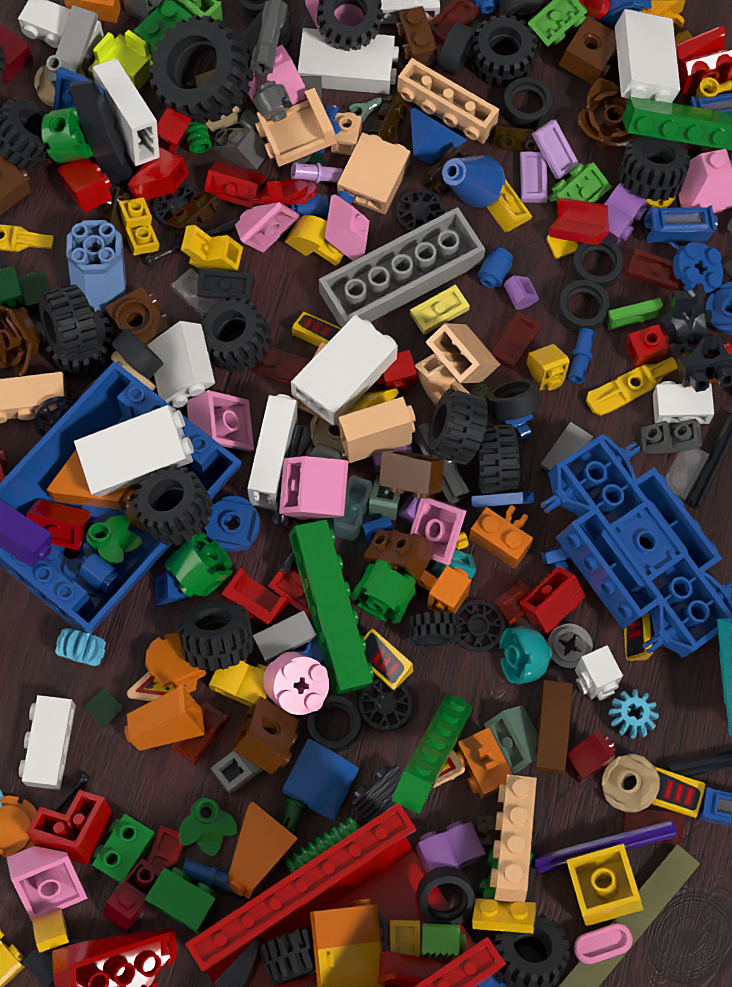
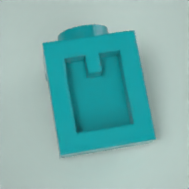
[429,549,476,579]

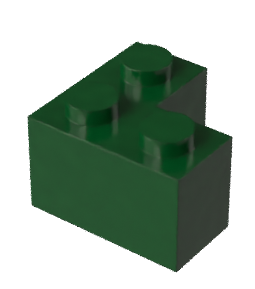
[0,266,51,317]

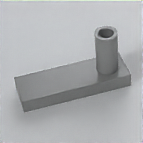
[46,5,99,83]

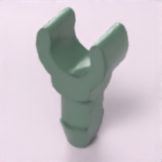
[349,97,383,123]

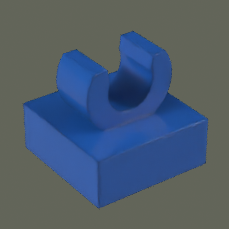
[500,414,534,441]
[362,515,393,547]
[540,546,570,571]
[155,571,187,606]

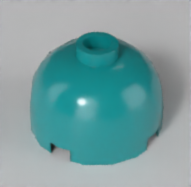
[499,627,552,684]

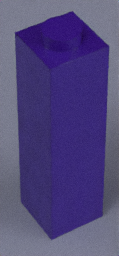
[0,501,52,568]

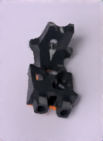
[660,283,732,392]

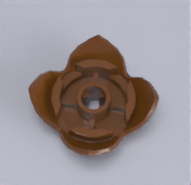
[577,77,638,148]
[0,305,43,377]

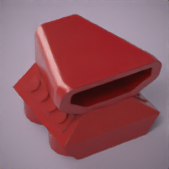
[675,25,732,95]

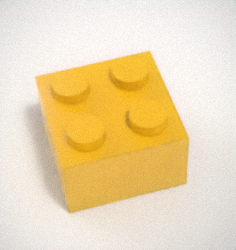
[566,844,644,926]

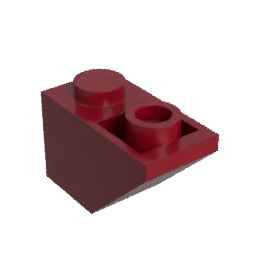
[566,731,615,784]
[103,858,161,933]

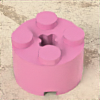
[263,652,329,715]

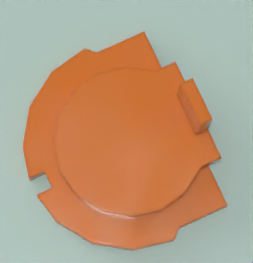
[145,633,207,693]
[0,796,38,857]

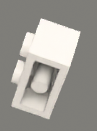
[653,381,714,425]
[575,645,623,701]

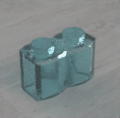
[334,475,372,542]

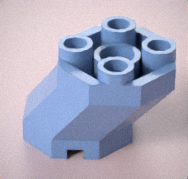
[66,220,127,316]

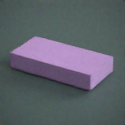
[532,120,579,179]
[519,152,548,203]

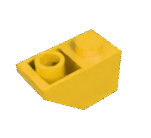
[526,344,570,391]

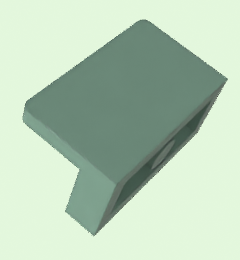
[484,705,538,774]

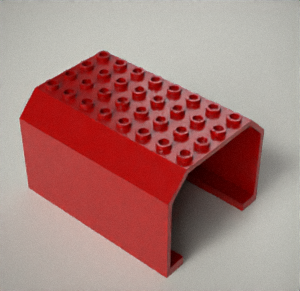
[186,803,506,987]

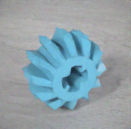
[55,628,106,666]
[609,689,659,739]

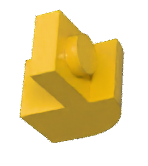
[285,215,344,266]
[181,225,243,272]

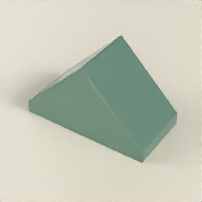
[369,475,401,521]

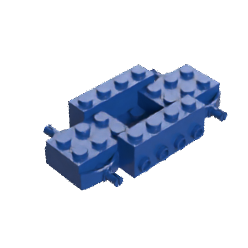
[541,434,732,658]

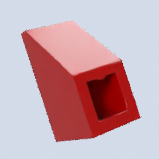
[128,147,189,200]

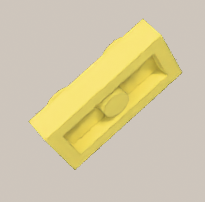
[410,285,470,335]

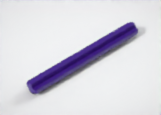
[533,820,677,873]

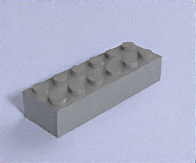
[319,207,485,329]

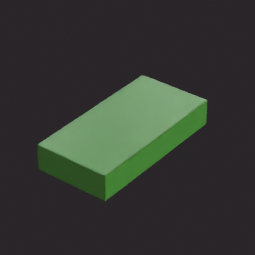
[606,298,663,330]

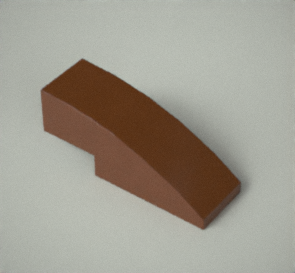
[535,680,573,774]

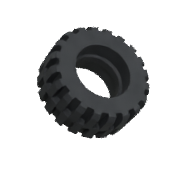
[149,15,254,124]

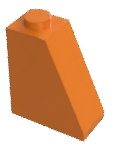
[46,449,137,510]
[124,686,205,751]
[226,801,298,899]

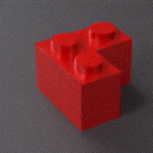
[27,790,113,865]

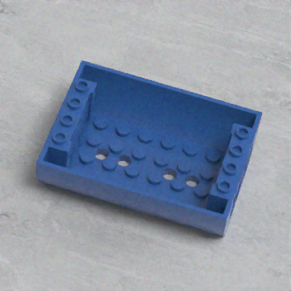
[0,361,242,636]

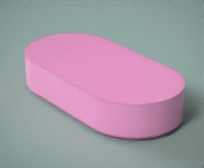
[573,924,633,965]

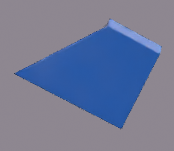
[410,108,467,165]

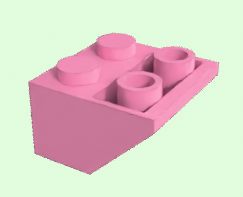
[279,456,348,520]

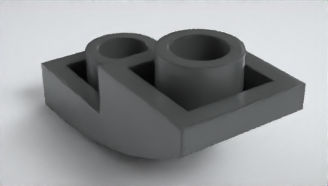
[641,418,702,454]

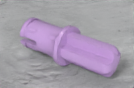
[291,162,343,184]

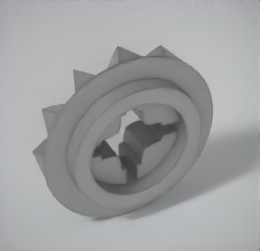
[547,624,593,669]

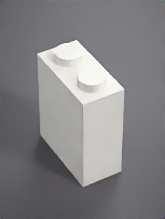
[147,321,215,408]

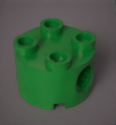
[41,106,94,163]
[164,533,233,597]
[351,559,416,624]

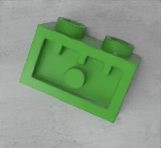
[528,0,587,47]
[548,162,612,203]

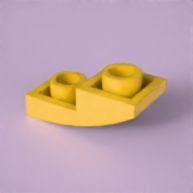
[118,197,159,255]
[345,389,399,415]
[32,909,69,953]

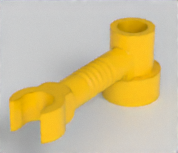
[694,77,732,98]

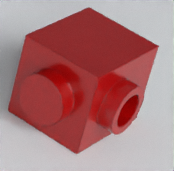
[625,324,670,368]
[377,350,417,392]

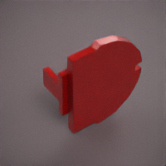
[252,179,317,204]

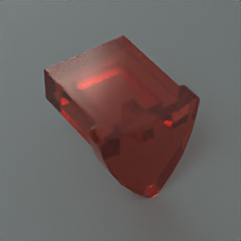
[494,578,532,625]

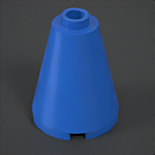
[442,155,505,208]

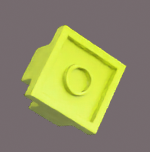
[88,30,153,91]

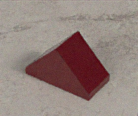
[0,25,33,83]

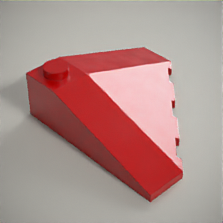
[52,928,177,987]

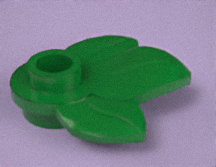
[86,516,142,564]
[179,798,237,857]

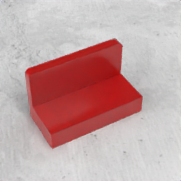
[204,162,266,208]
[549,198,609,245]
[26,499,91,550]
[378,950,441,987]

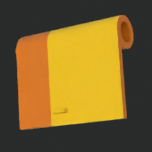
[310,899,386,987]

